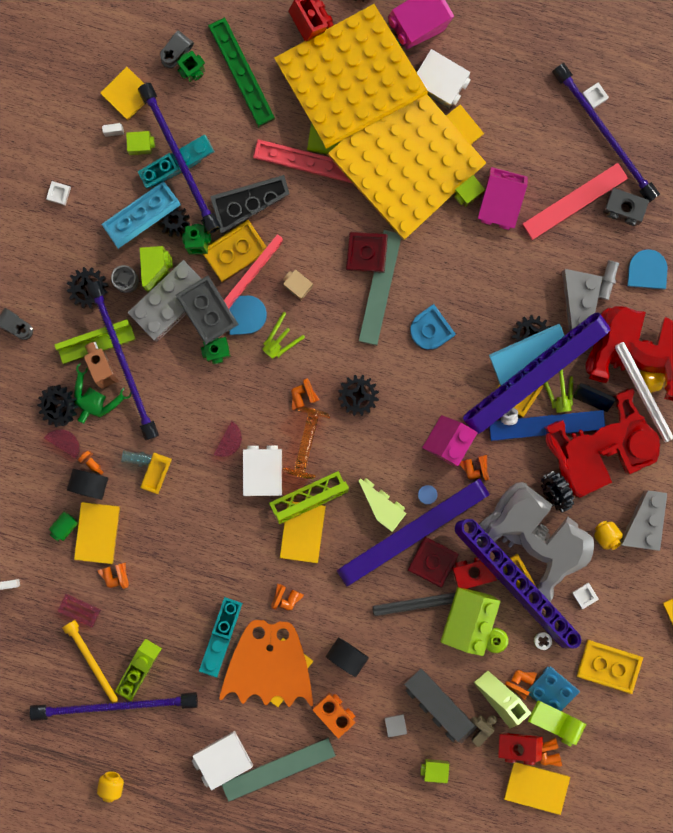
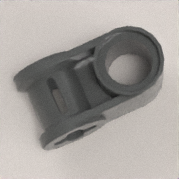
[160,30,194,68]
[0,308,33,340]

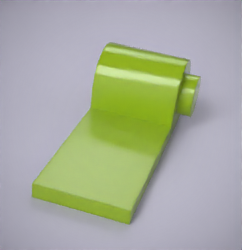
[528,700,587,747]

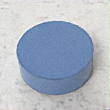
[418,485,437,504]

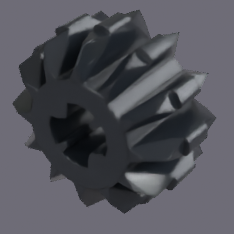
[158,206,190,237]

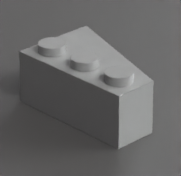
[620,490,667,551]

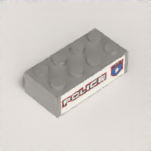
[128,260,201,342]

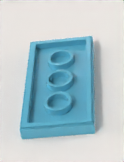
[101,181,181,249]
[489,324,564,386]

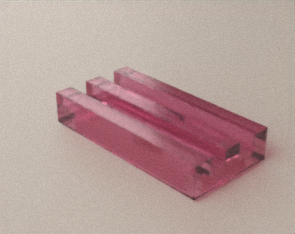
[58,593,101,627]

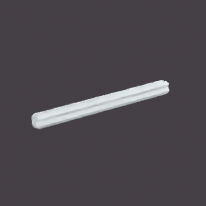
[615,342,673,442]

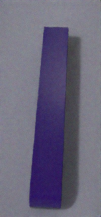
[463,312,611,434]
[336,478,490,587]
[455,519,581,649]

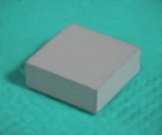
[385,714,407,738]

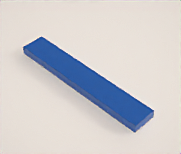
[489,410,605,441]

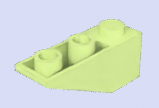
[359,478,407,532]
[473,671,531,728]

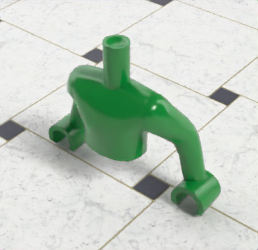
[74,363,132,424]

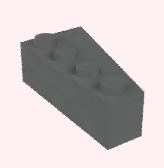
[210,175,290,234]
[404,669,478,744]

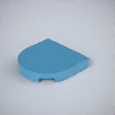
[627,249,668,290]
[229,295,267,335]
[410,304,456,350]

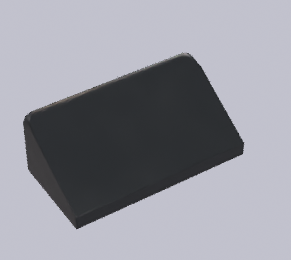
[573,383,616,412]

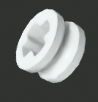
[501,408,518,425]
[534,632,552,650]

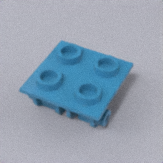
[527,666,580,711]

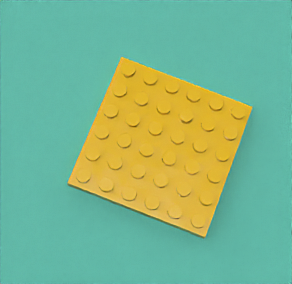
[274,4,428,149]
[327,94,486,240]

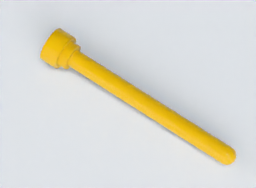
[62,620,118,703]

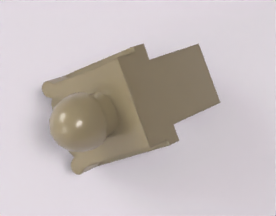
[471,715,497,747]

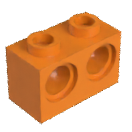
[312,692,356,739]

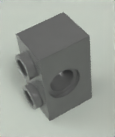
[603,188,649,226]

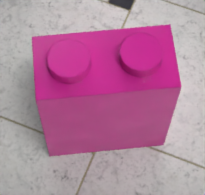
[387,0,455,50]
[478,167,528,230]
[422,415,478,467]

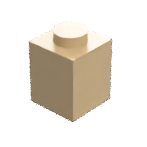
[283,269,313,301]

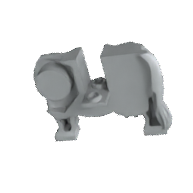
[477,482,594,602]

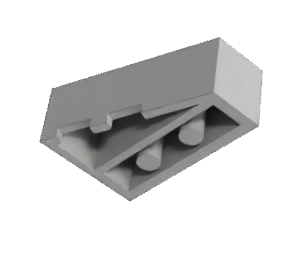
[562,269,602,331]

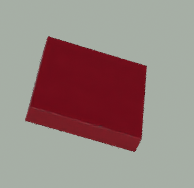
[346,232,388,273]
[407,536,459,588]

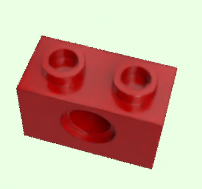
[452,557,497,589]
[498,733,543,765]

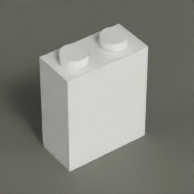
[417,49,471,109]
[243,446,282,496]
[192,731,253,790]

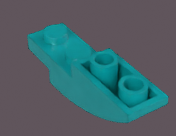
[138,135,215,189]
[199,597,243,678]

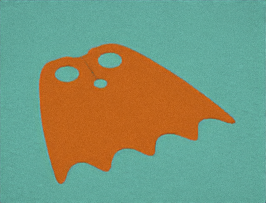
[219,620,313,707]

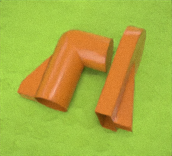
[291,378,320,410]
[78,450,104,475]
[459,455,489,481]
[98,562,129,589]
[271,584,304,611]
[504,670,537,700]
[540,738,562,767]

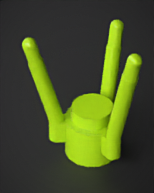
[262,312,305,359]
[544,369,573,413]

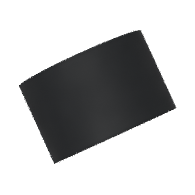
[67,468,108,500]
[325,637,369,677]

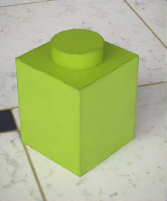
[126,131,155,155]
[454,175,485,207]
[420,759,449,783]

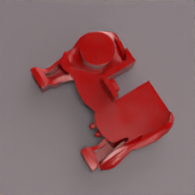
[585,306,673,401]
[544,388,660,498]

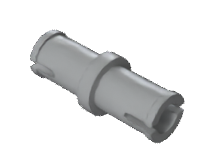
[598,260,620,300]

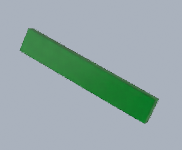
[208,17,275,127]

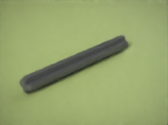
[373,592,456,616]

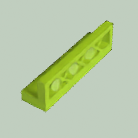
[54,319,136,364]
[269,471,349,524]

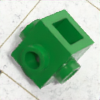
[177,51,205,82]
[182,224,211,255]
[201,337,231,364]

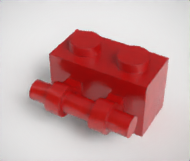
[288,0,334,42]

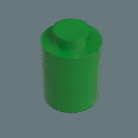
[49,511,78,541]

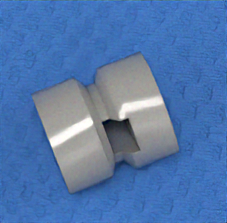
[111,265,139,293]

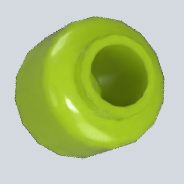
[486,627,508,653]

